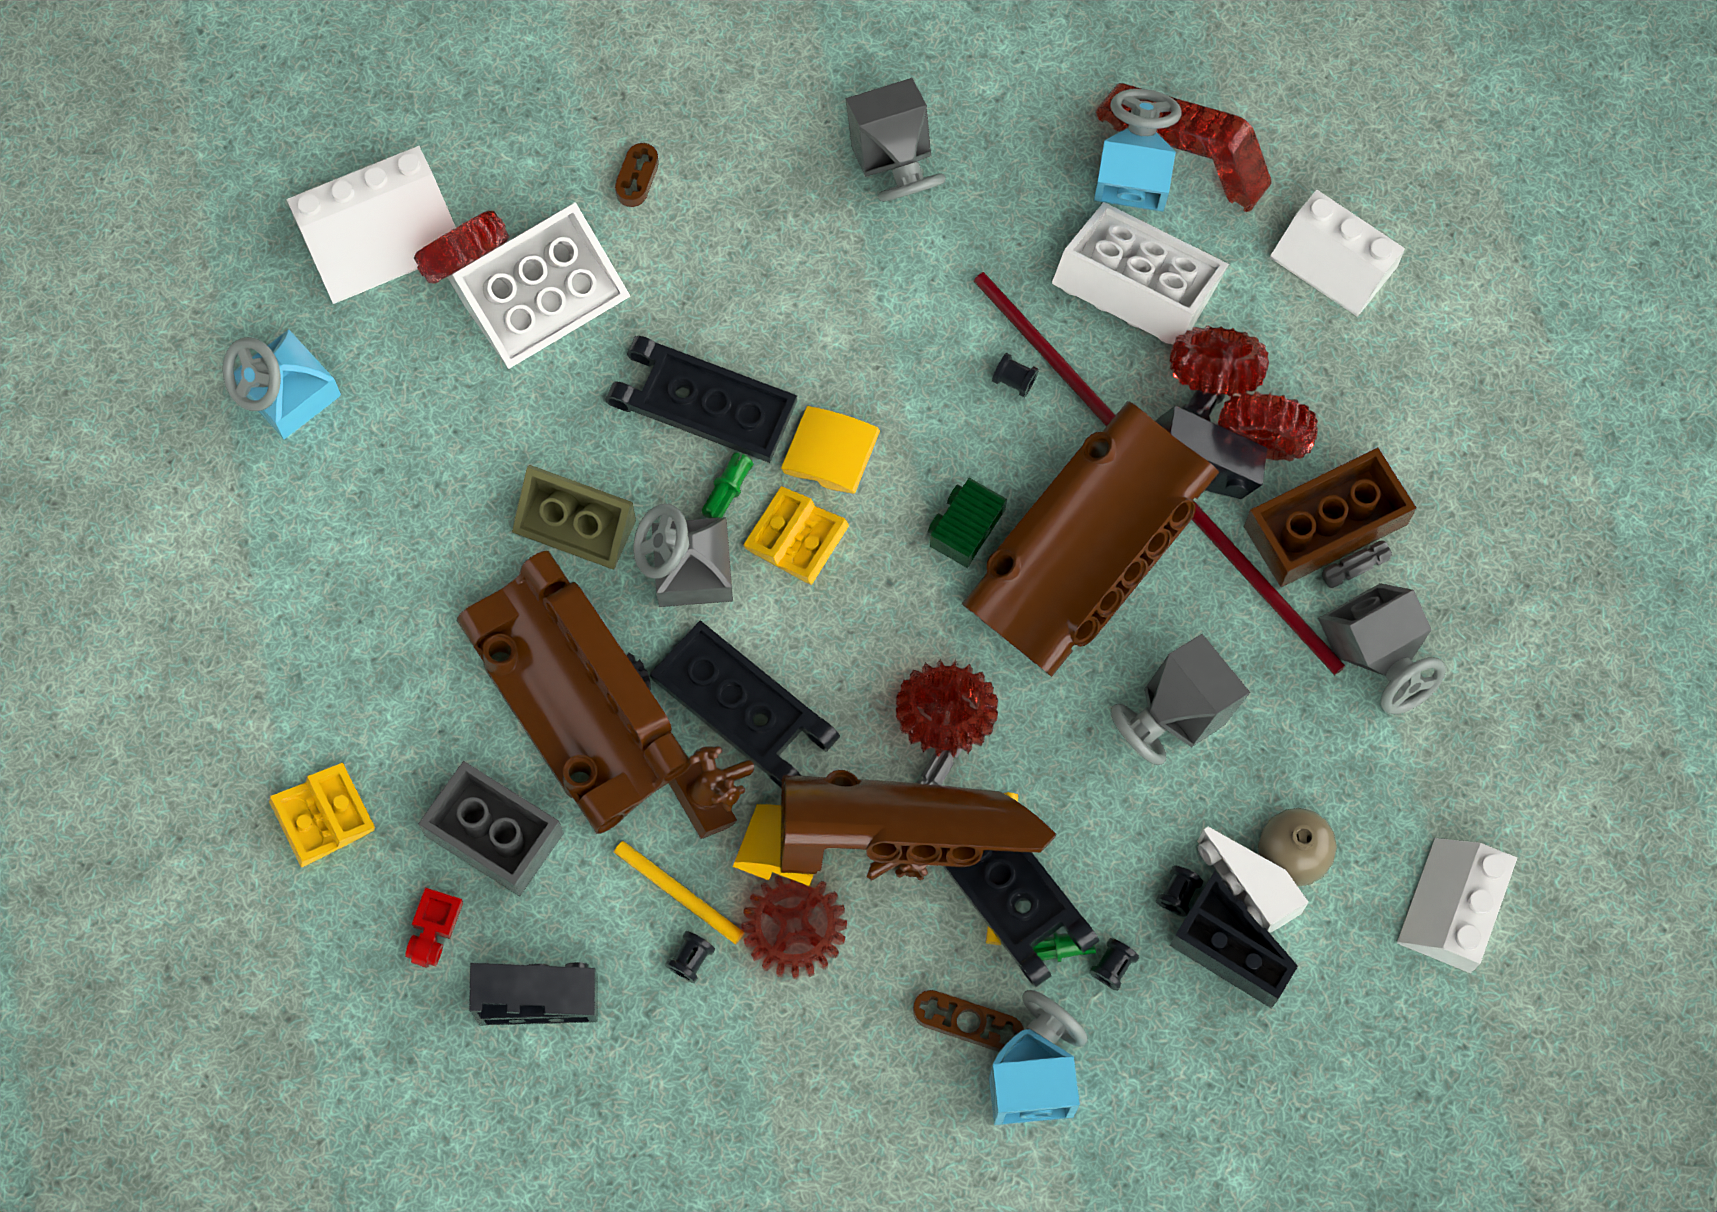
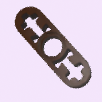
[913,990,1024,1052]

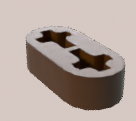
[615,143,659,207]

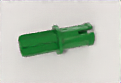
[702,452,754,519]
[1032,931,1096,962]

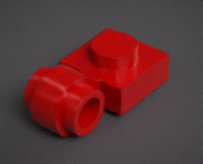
[405,887,463,968]

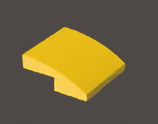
[781,406,880,494]
[743,486,849,585]
[269,763,375,867]
[733,804,814,886]

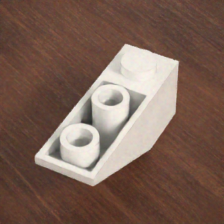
[1197,827,1309,933]

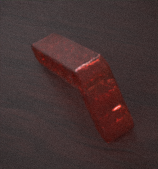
[1096,83,1272,212]

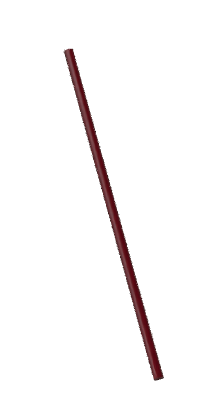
[974,272,1346,676]

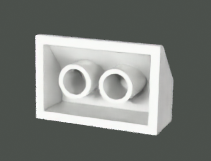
[1270,190,1405,317]
[1397,838,1517,973]

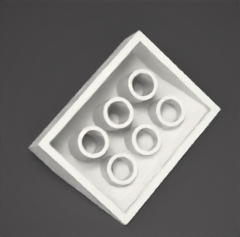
[287,146,465,304]
[447,202,630,369]
[1052,202,1229,348]

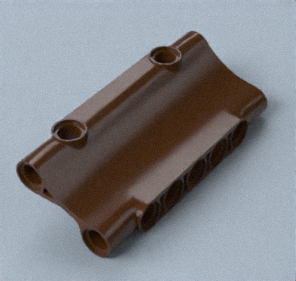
[962,401,1219,677]
[456,551,691,834]

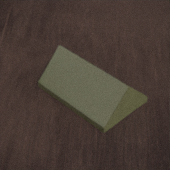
[512,465,636,570]

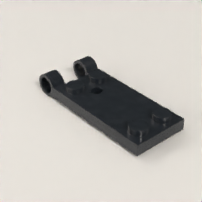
[605,336,797,463]
[650,620,840,788]
[943,850,1099,988]

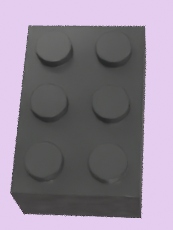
[418,761,564,897]

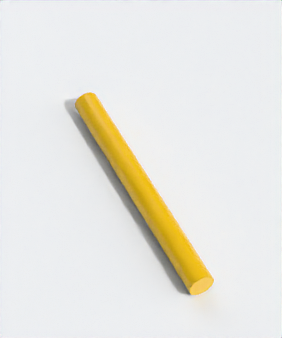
[614,841,745,945]

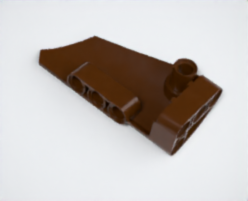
[780,770,1056,874]

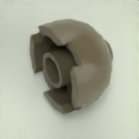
[1258,808,1337,886]

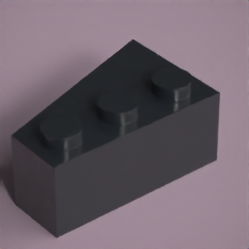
[1155,406,1267,499]
[1170,871,1298,1009]
[469,962,598,1026]

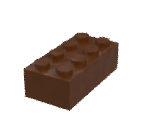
[1243,447,1417,588]

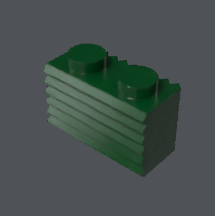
[928,478,1007,568]

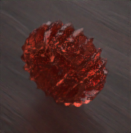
[414,210,509,284]
[1169,325,1269,397]
[1217,391,1318,462]
[896,659,998,758]
[741,875,847,979]

